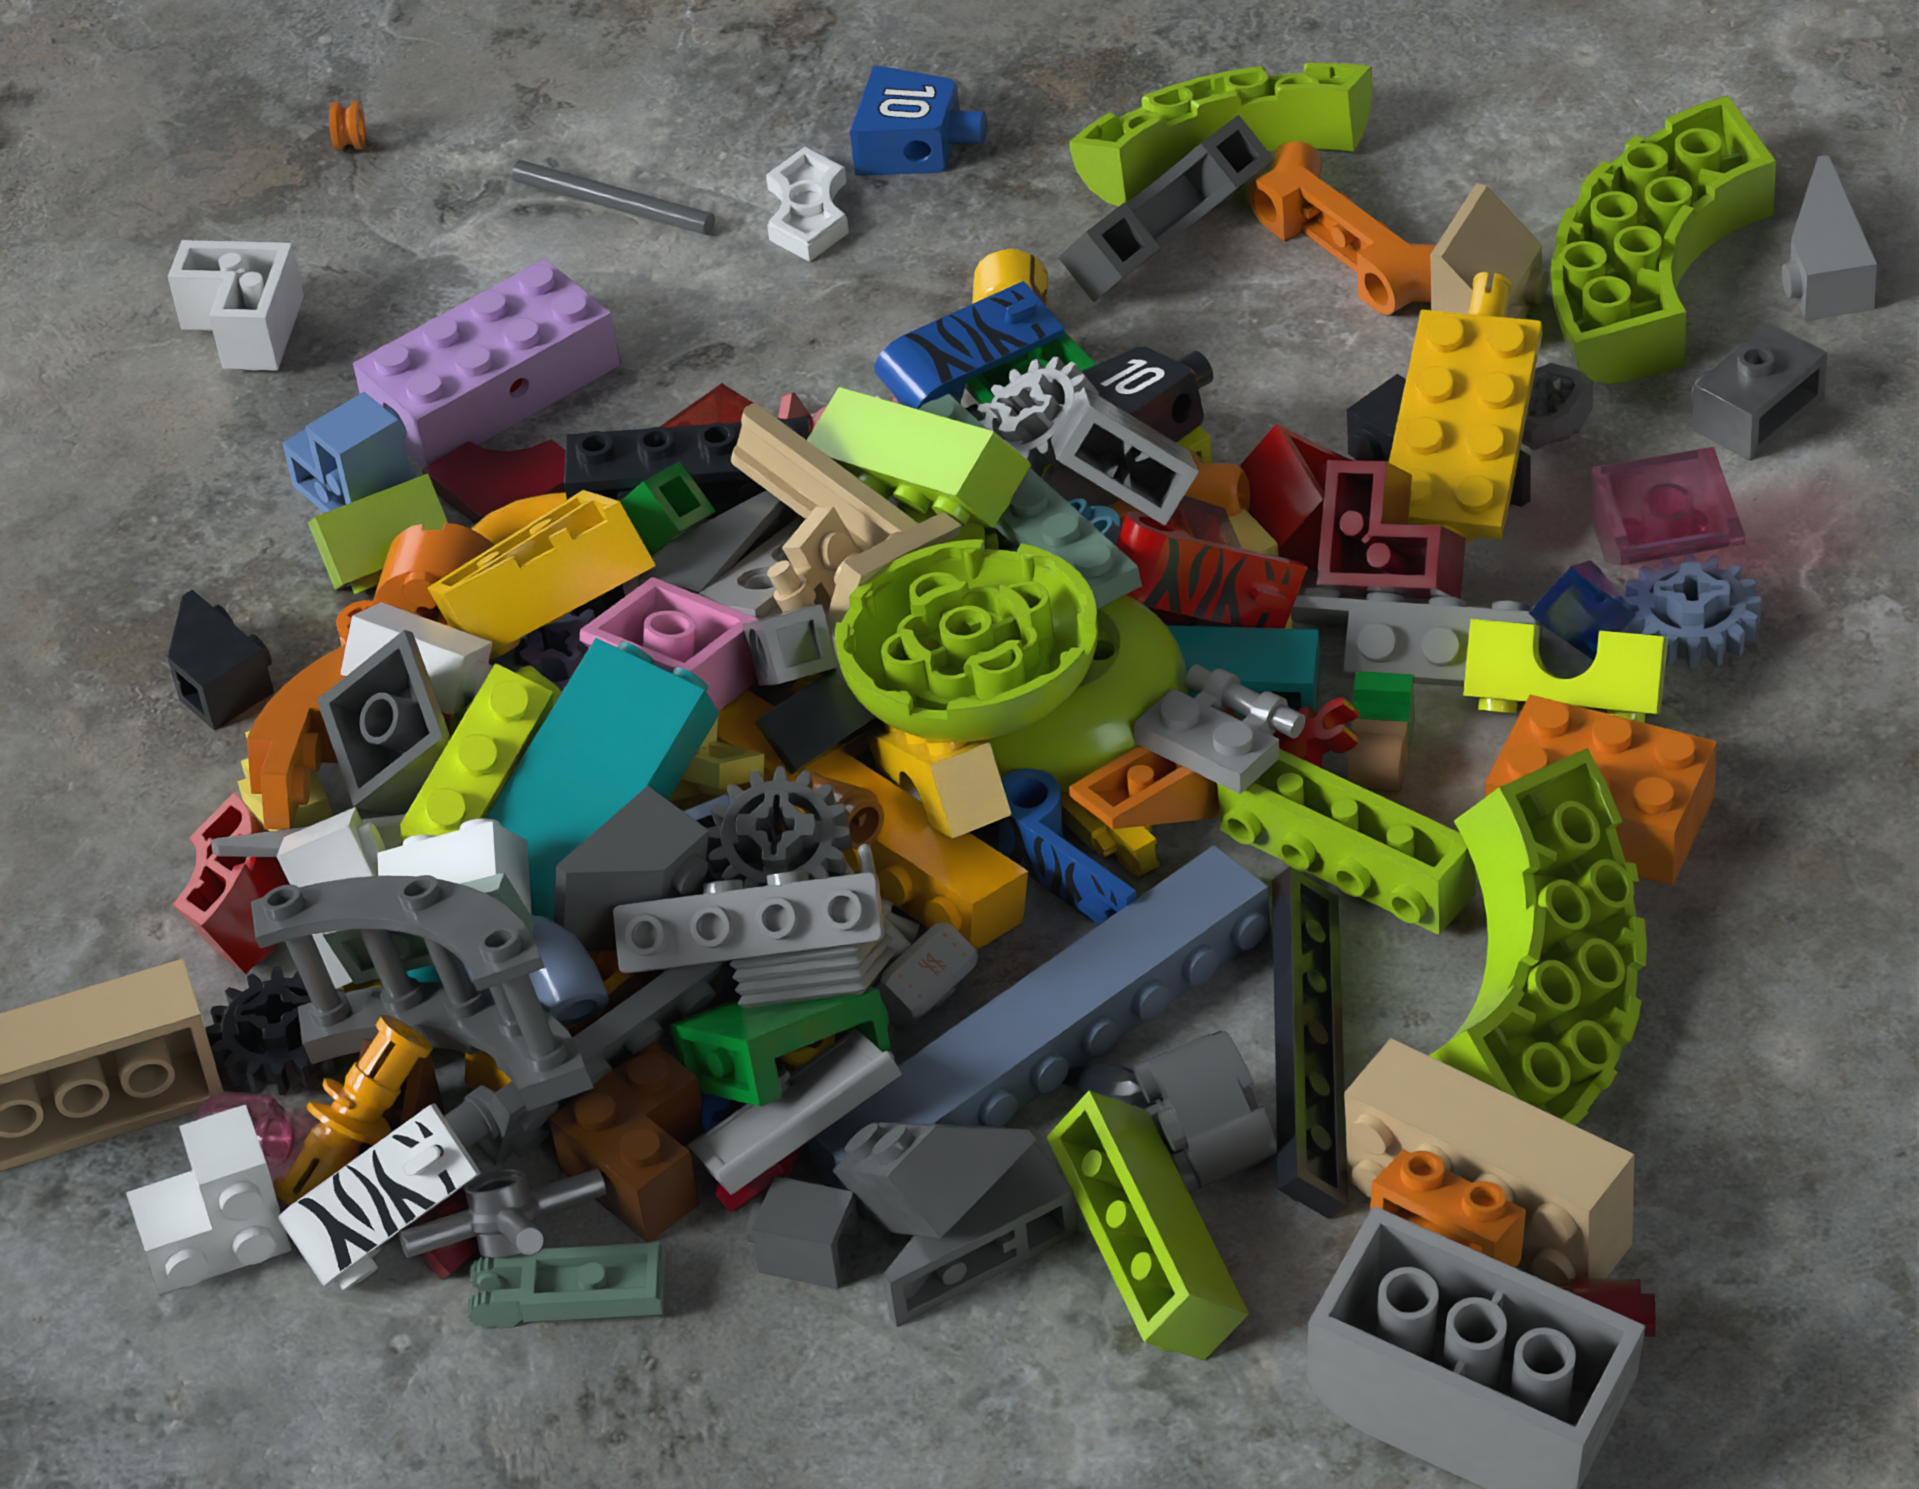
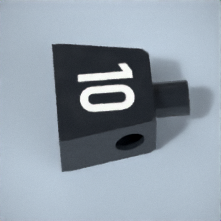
[1082,347,1214,443]

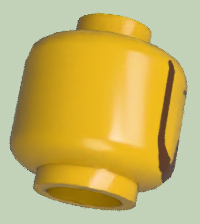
[972,248,1049,308]

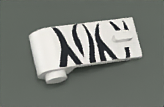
[278,1103,481,1291]

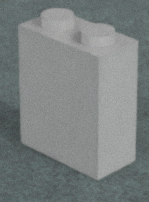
[1051,387,1199,525]

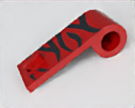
[1115,511,1307,629]

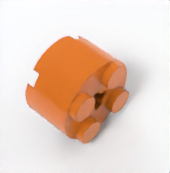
[372,523,494,627]

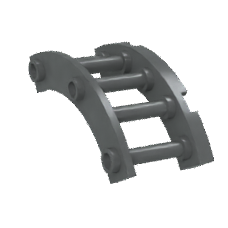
[251,875,594,1111]

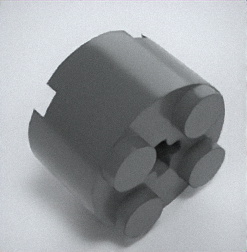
[1133,1030,1277,1193]

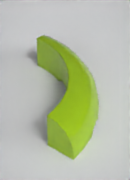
[1069,62,1373,207]

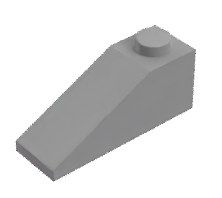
[1782,155,1877,320]

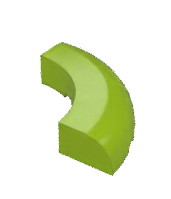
[1551,95,1776,384]
[1429,748,1647,1126]

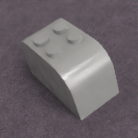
[1306,1206,1645,1489]

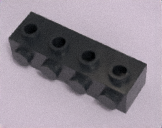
[564,417,811,519]

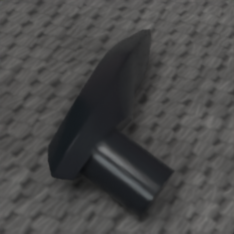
[1062,1064,1156,1109]

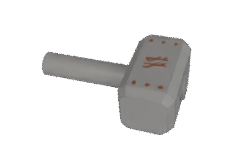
[841,874,978,1029]

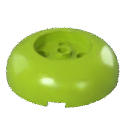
[835,539,1098,742]
[987,594,1189,792]

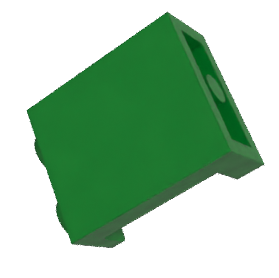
[670,987,891,1106]

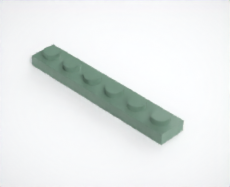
[918,394,1142,609]

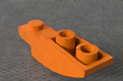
[247,644,346,830]

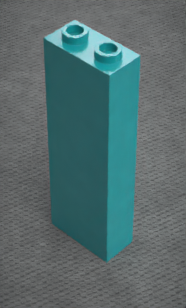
[407,637,720,982]

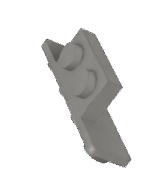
[1290,587,1543,687]
[613,871,884,974]

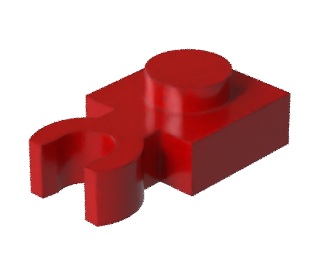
[1272,698,1359,768]

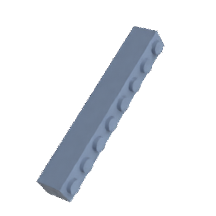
[807,845,1271,1220]

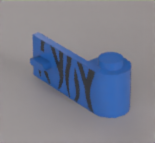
[874,281,1065,409]
[997,768,1136,926]

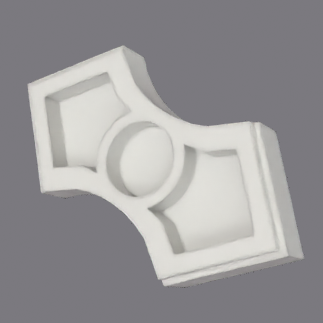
[766,146,849,262]

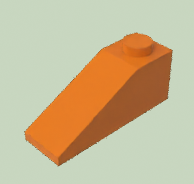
[1069,709,1243,829]

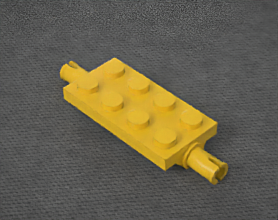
[1389,272,1542,545]

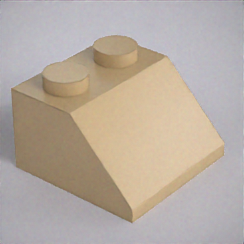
[1430,183,1549,319]

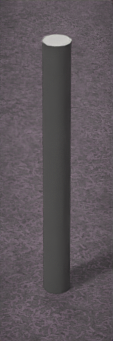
[512,160,715,235]

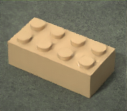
[0,958,226,1172]
[1344,1038,1635,1286]

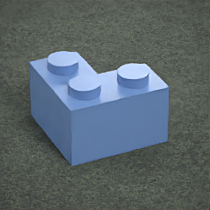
[282,392,417,513]

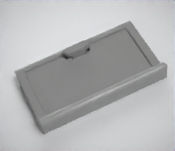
[687,1028,902,1195]

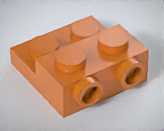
[1370,1149,1526,1268]

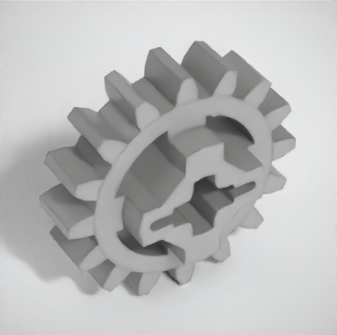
[977,357,1099,477]

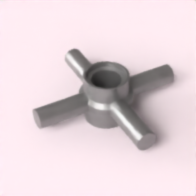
[399,1168,606,1258]

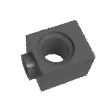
[742,604,839,686]

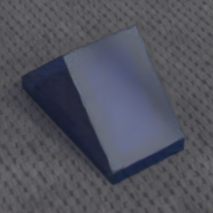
[1528,560,1637,661]

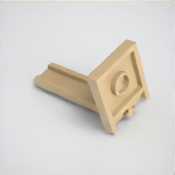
[731,403,962,671]

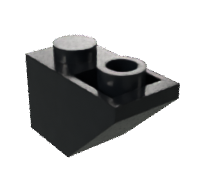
[167,590,274,730]

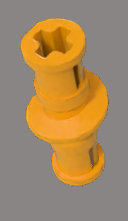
[272,1014,434,1206]

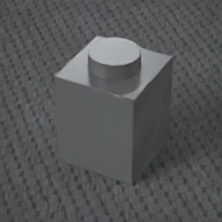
[747,1176,861,1289]

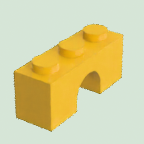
[865,722,1012,839]

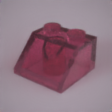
[1591,447,1745,566]

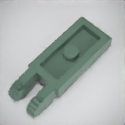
[467,1242,666,1329]

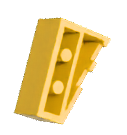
[427,490,656,659]

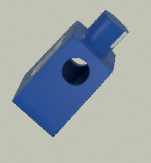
[850,65,987,176]

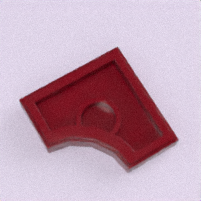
[422,439,566,524]

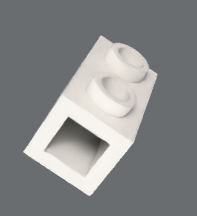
[340,602,493,715]

